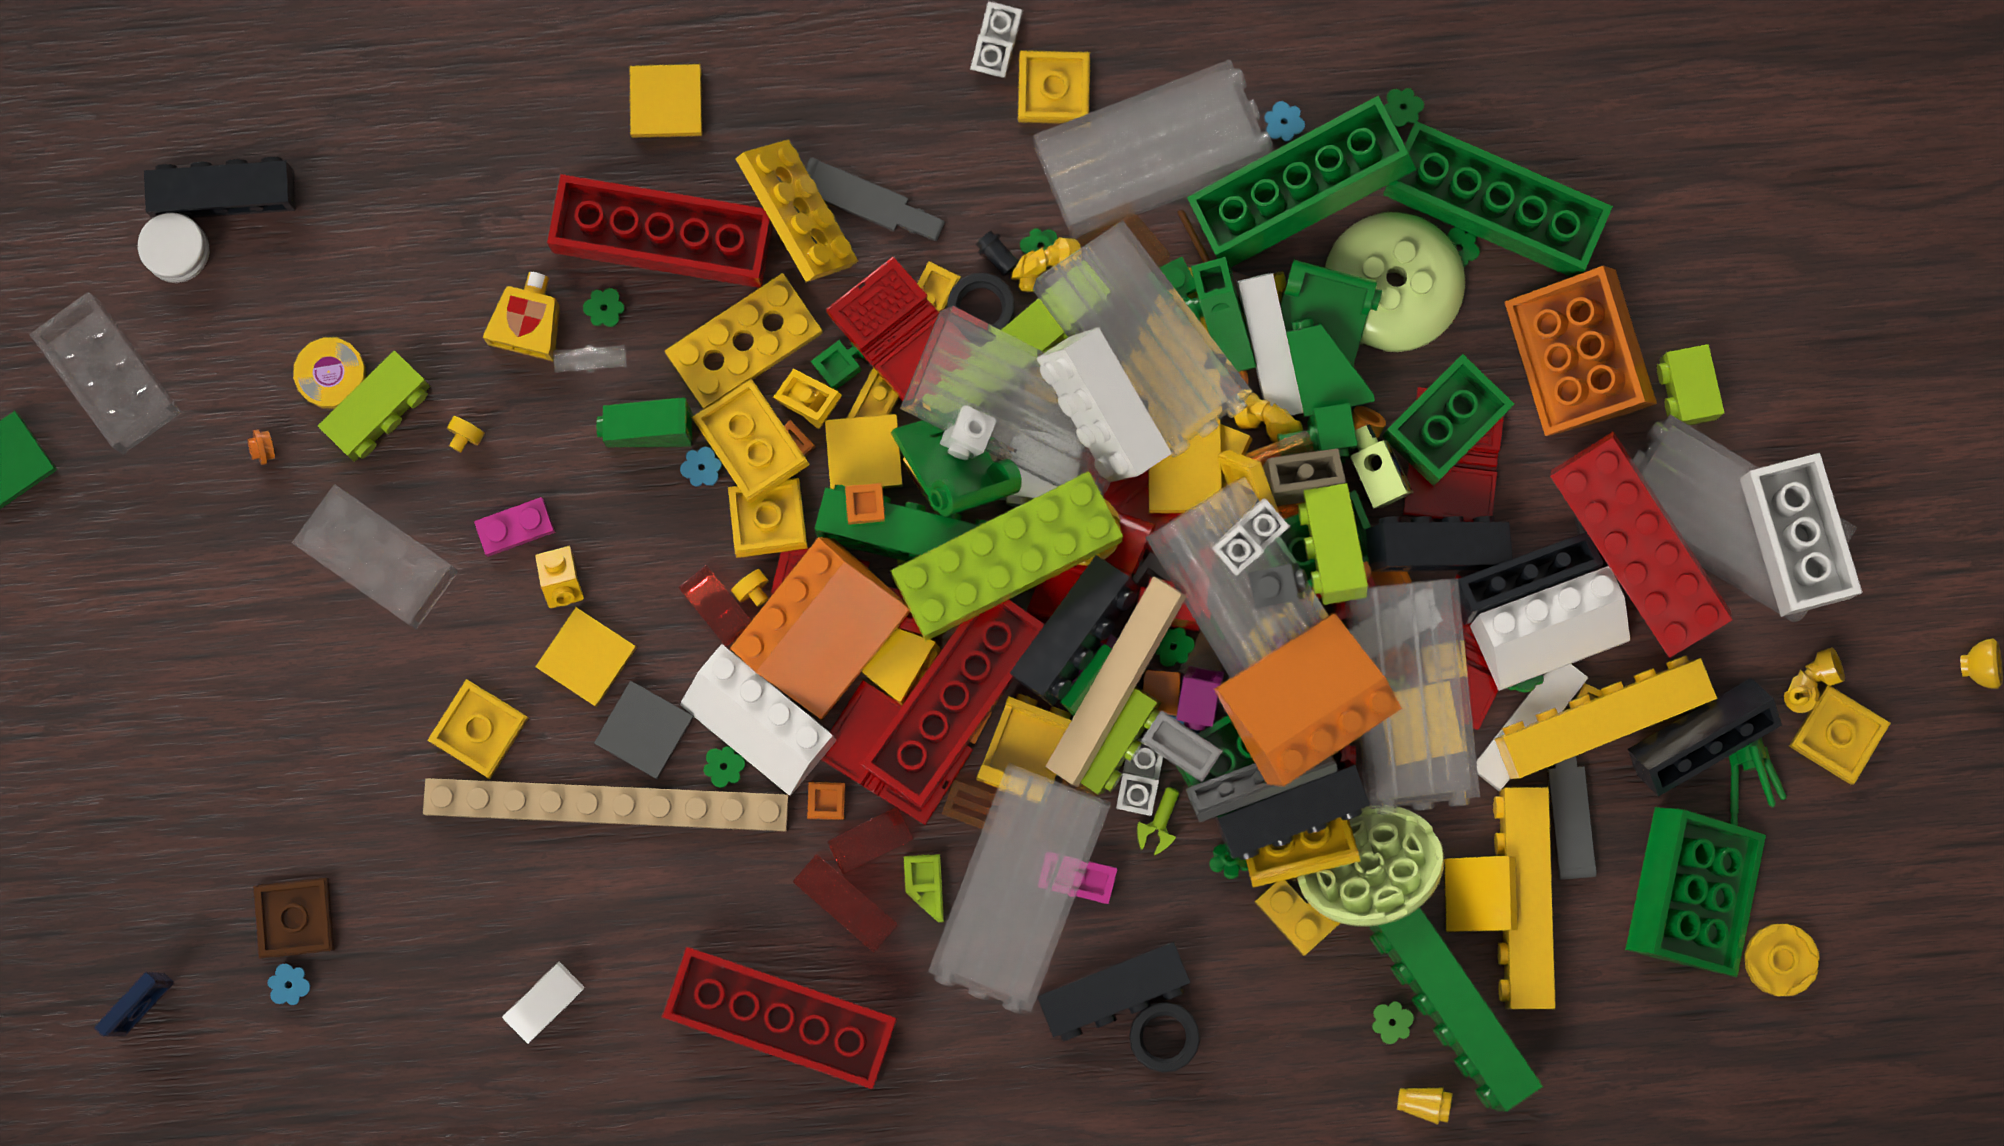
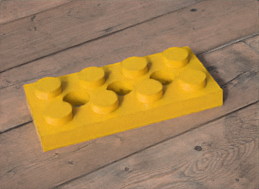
[736,139,858,282]
[665,273,823,409]

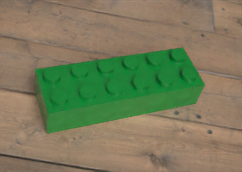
[1187,96,1416,267]
[1383,121,1613,277]
[815,485,1027,592]
[1369,907,1543,1112]

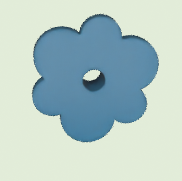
[1264,101,1305,141]
[680,447,722,487]
[268,964,311,1005]

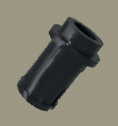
[976,231,1019,277]

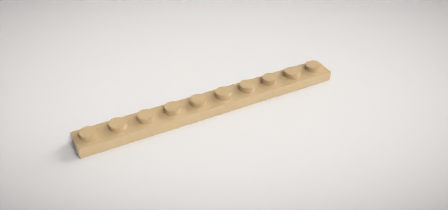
[423,778,789,832]

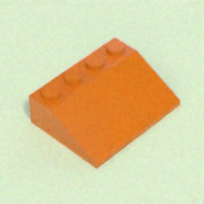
[1505,266,1657,436]
[730,537,910,719]
[1214,613,1402,786]

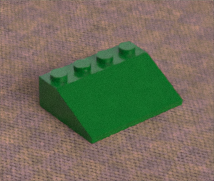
[1625,807,1766,977]

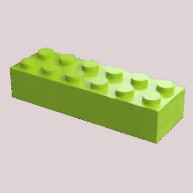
[891,471,1123,641]

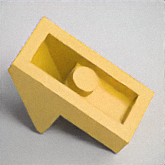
[773,368,842,429]

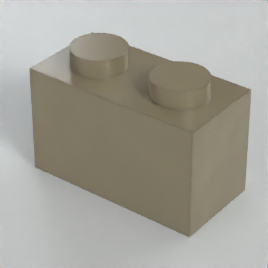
[1263,449,1346,506]

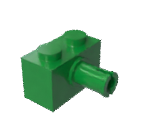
[1277,403,1357,465]

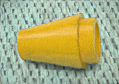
[1397,1088,1452,1124]

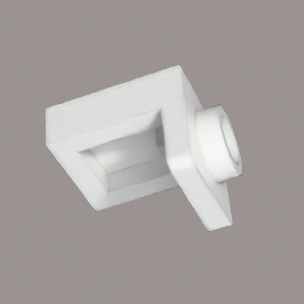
[940,405,996,460]

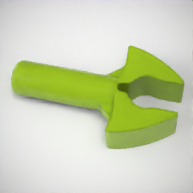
[1137,787,1179,855]

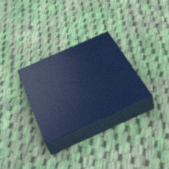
[94,972,174,1037]

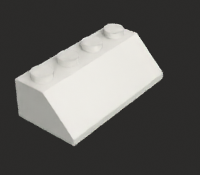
[1470,566,1630,691]
[680,644,837,796]

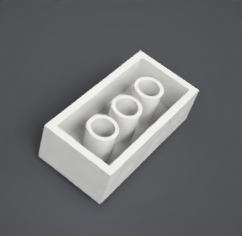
[1036,327,1172,482]
[1740,453,1862,617]

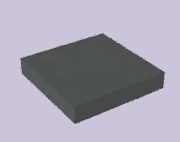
[594,681,694,780]

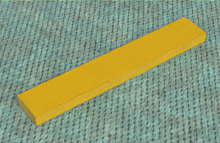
[847,261,961,418]

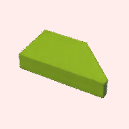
[904,854,944,923]

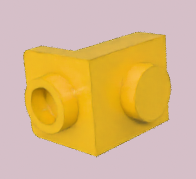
[535,546,584,608]

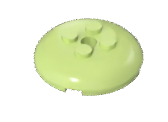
[1325,212,1465,352]
[1297,804,1444,926]

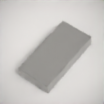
[1140,710,1222,783]

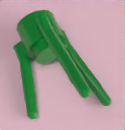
[1728,737,1787,826]

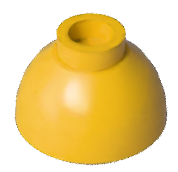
[1960,638,2003,689]

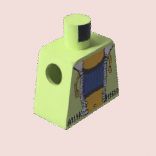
[1351,424,1414,508]

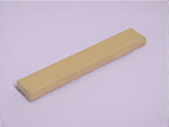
[1045,577,1187,786]

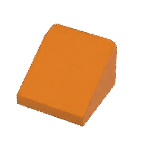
[1142,670,1181,716]

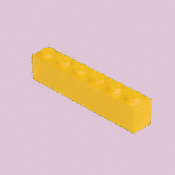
[1494,655,1717,779]
[1493,788,1555,1009]

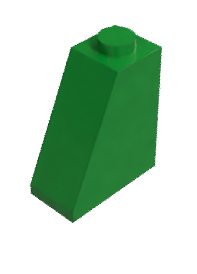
[1286,318,1375,417]
[596,398,692,447]

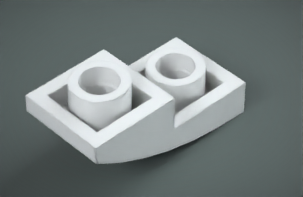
[970,1,1023,78]
[1212,498,1290,576]
[1116,738,1163,816]
[502,962,585,1043]

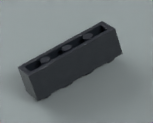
[144,157,296,218]
[1365,516,1513,572]
[1449,532,1604,625]
[1010,555,1140,706]
[1628,678,1782,797]
[1214,759,1370,860]
[1037,942,1190,1042]

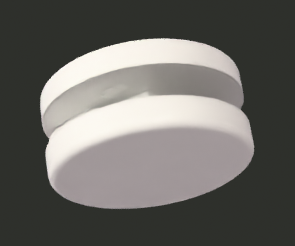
[138,212,209,283]

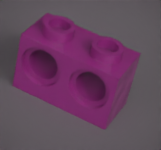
[1176,666,1225,730]

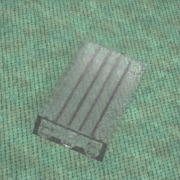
[1033,59,1274,239]
[1033,220,1252,458]
[900,306,1110,495]
[1632,414,1857,623]
[1145,477,1328,678]
[1345,578,1480,814]
[928,763,1111,1014]

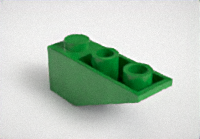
[1191,257,1256,377]

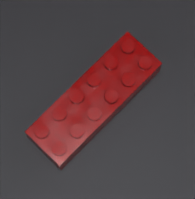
[547,174,773,288]
[1550,431,1732,658]
[861,600,1045,809]
[662,947,898,1089]

